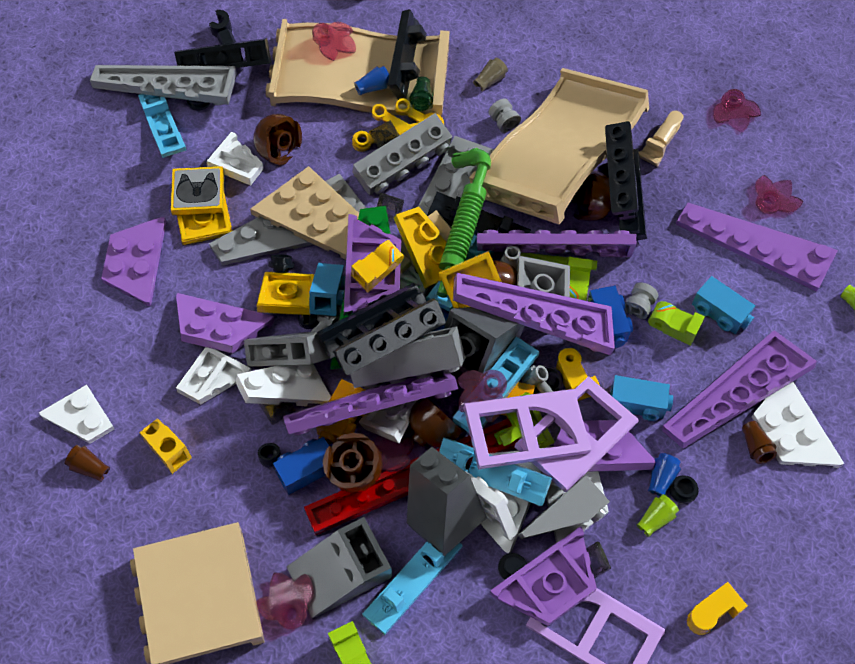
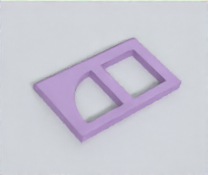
[515,376,639,492]
[463,389,591,469]
[526,589,665,664]

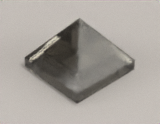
[369,120,399,148]
[377,193,404,223]
[259,402,296,425]
[586,541,611,579]

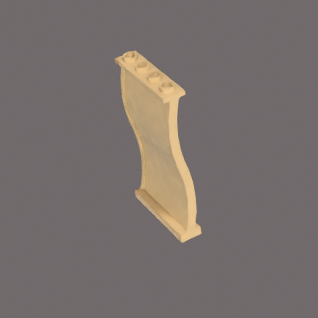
[266,19,450,117]
[469,68,649,225]

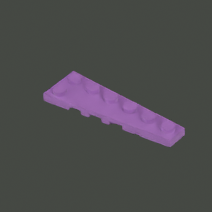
[676,203,838,292]
[477,230,636,257]
[453,273,615,355]
[662,330,817,448]
[283,370,458,435]

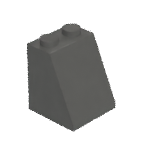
[444,307,524,383]
[406,447,487,556]

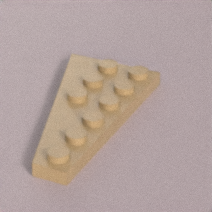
[250,166,411,275]

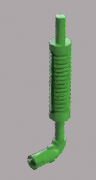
[437,148,491,298]

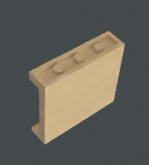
[130,522,265,664]

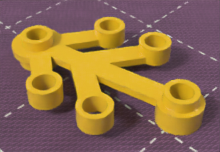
[352,98,444,152]

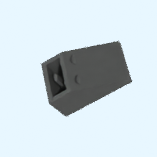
[286,517,392,619]

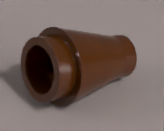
[742,421,777,464]
[65,445,110,482]

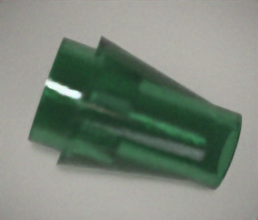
[409,76,433,111]

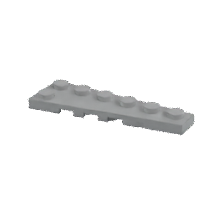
[90,65,237,105]

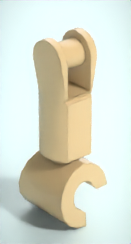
[639,111,684,167]

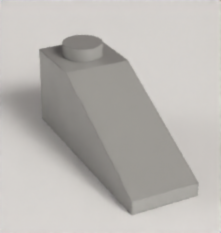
[243,331,329,367]
[518,475,610,539]

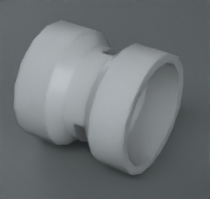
[488,99,521,133]
[624,282,659,319]

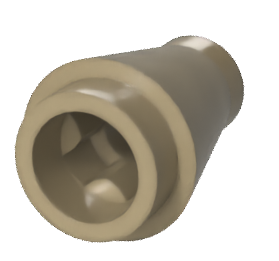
[473,57,508,92]

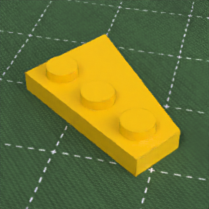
[393,207,447,289]

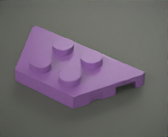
[344,214,401,315]
[101,217,166,306]
[176,293,274,353]
[553,420,655,472]
[490,526,597,626]

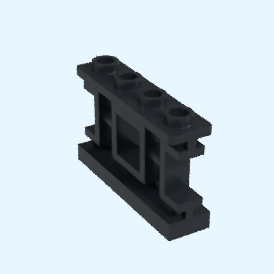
[605,121,647,241]
[317,283,446,375]

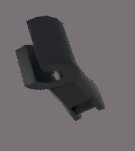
[209,10,236,44]

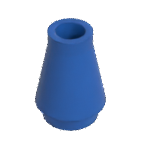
[354,66,389,95]
[648,453,681,497]

